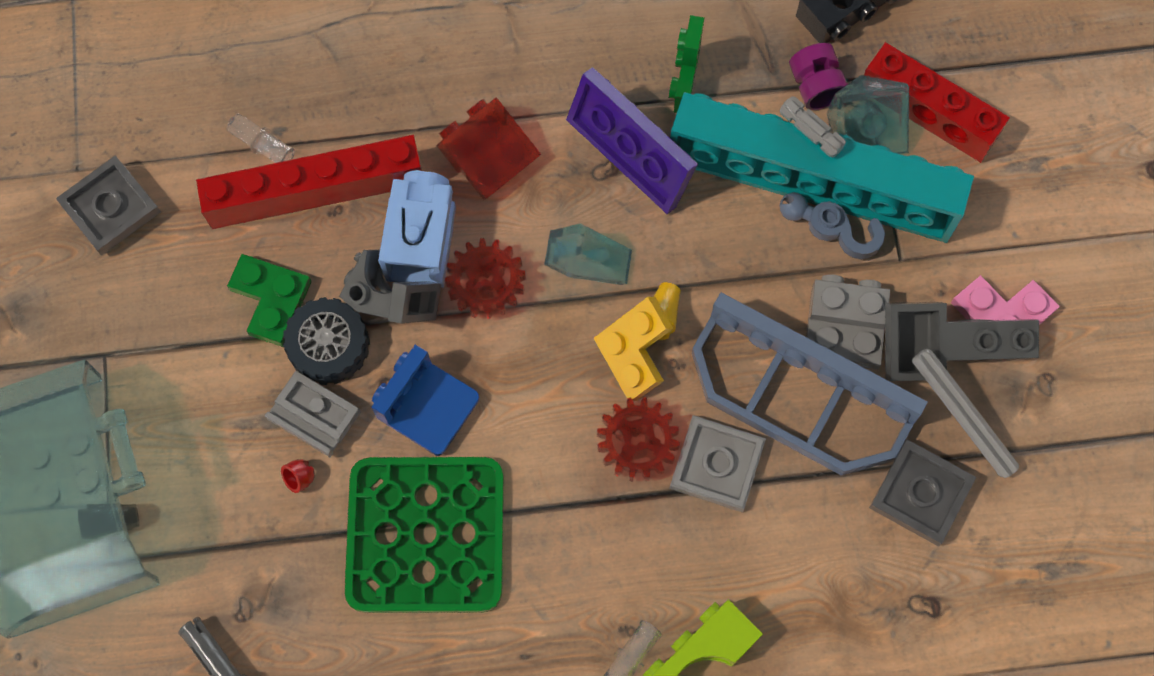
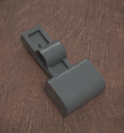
[885,302,1039,381]

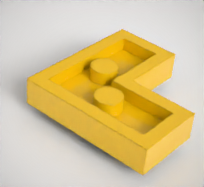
[594,297,674,402]

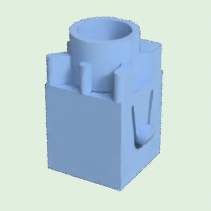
[378,170,456,288]

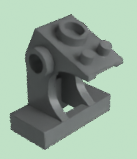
[339,250,441,324]

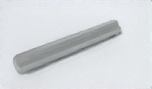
[912,349,1019,478]

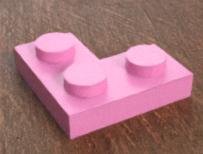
[951,275,1060,325]

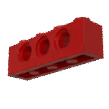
[859,42,1010,163]

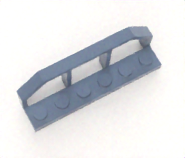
[692,292,928,476]

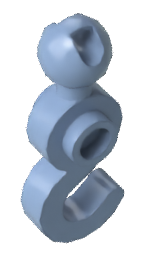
[779,192,885,259]

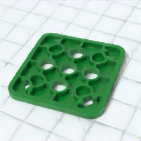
[344,457,504,613]

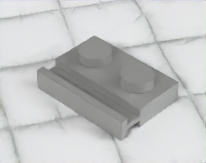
[265,371,361,458]

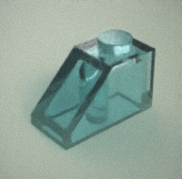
[544,223,632,285]

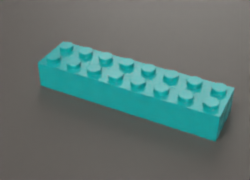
[670,92,974,243]

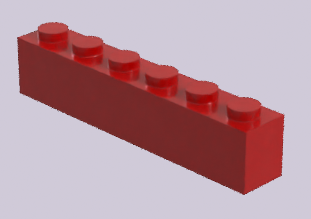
[196,134,422,229]

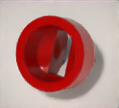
[281,459,315,493]

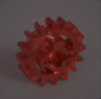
[445,238,526,320]
[597,397,680,482]

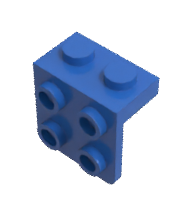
[371,344,479,456]

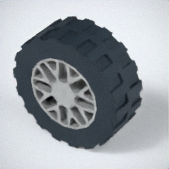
[283,297,370,385]

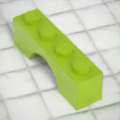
[643,599,763,676]

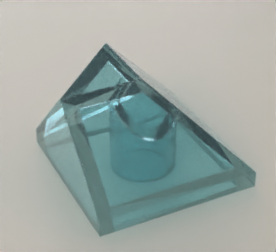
[827,75,909,154]

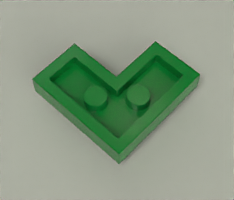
[668,15,705,113]
[227,254,312,347]

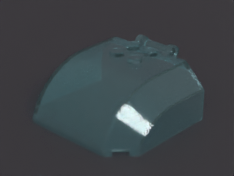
[0,359,160,639]

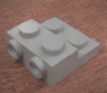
[806,275,890,369]

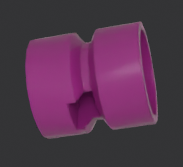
[789,43,850,110]

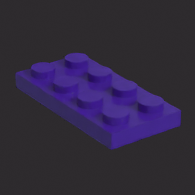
[566,67,698,214]

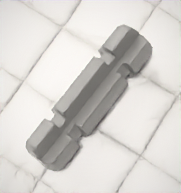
[780,96,846,157]

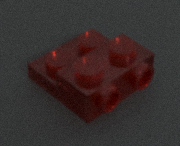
[436,97,541,200]

